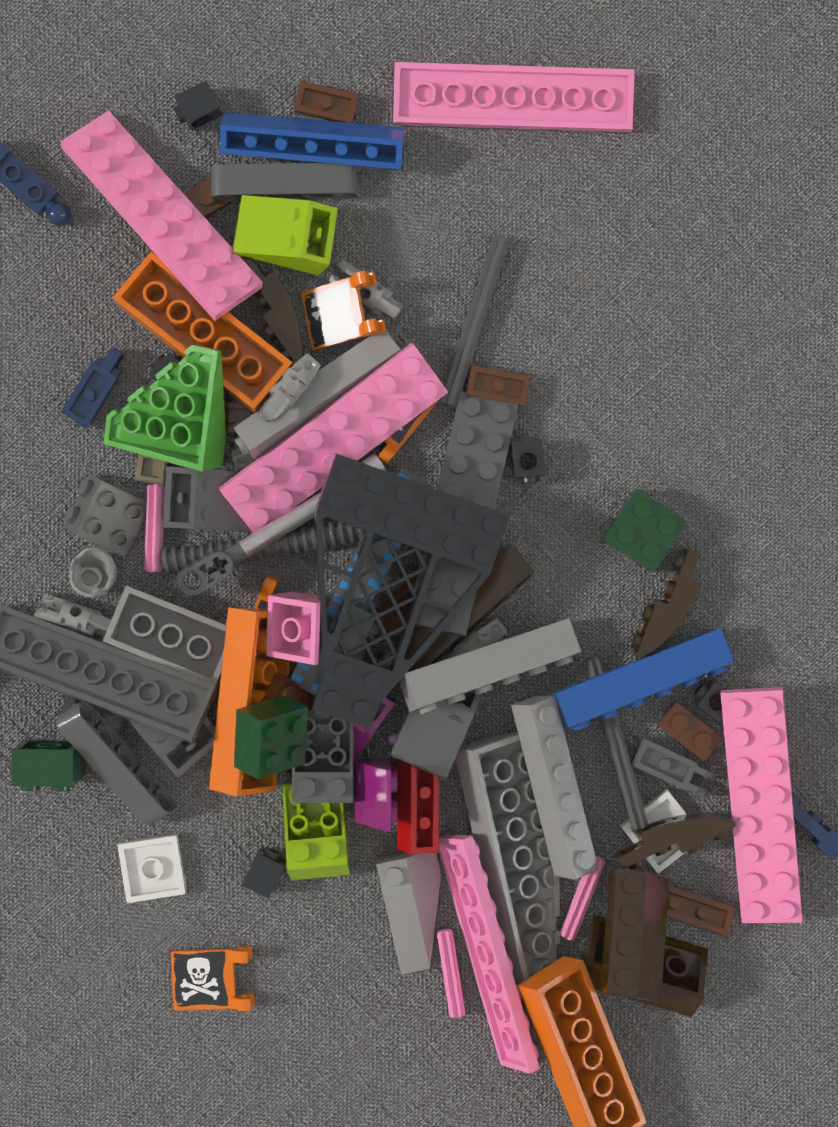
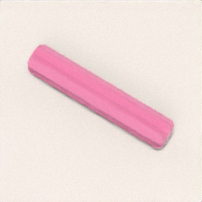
[144,484,165,572]
[560,855,606,941]
[437,929,465,1018]

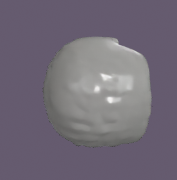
[70,547,118,598]

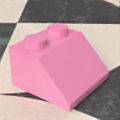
[266,592,321,665]

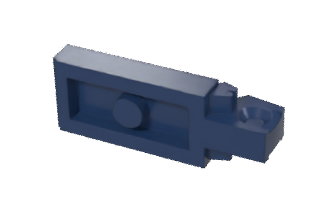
[61,347,125,429]

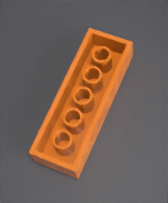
[112,252,293,414]
[209,607,290,796]
[517,956,647,1127]

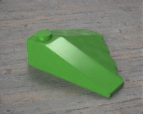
[103,345,226,472]

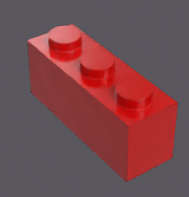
[397,760,439,854]

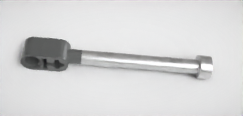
[177,453,386,595]

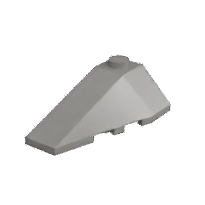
[377,852,441,975]

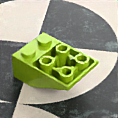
[232,195,338,275]
[282,783,350,881]

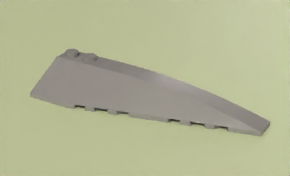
[456,731,560,1040]

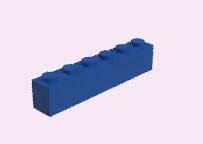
[220,112,405,169]
[551,628,734,731]

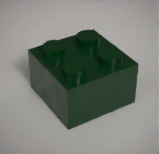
[600,489,687,572]
[234,696,308,779]
[12,740,85,792]

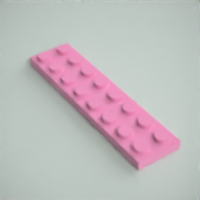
[393,62,634,132]
[61,111,263,321]
[219,343,448,533]
[721,687,803,923]
[439,834,540,1074]

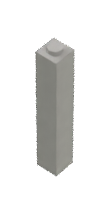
[234,331,401,461]

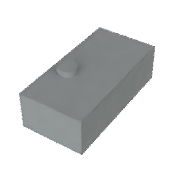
[103,585,226,688]

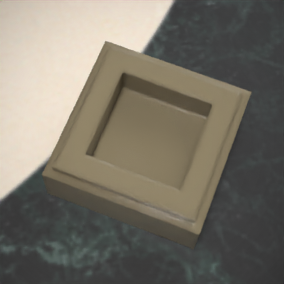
[134,454,169,485]

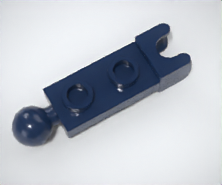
[0,142,71,226]
[792,793,838,859]

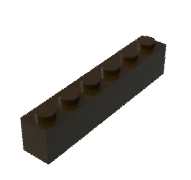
[378,543,535,692]

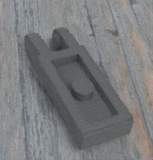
[631,737,717,798]

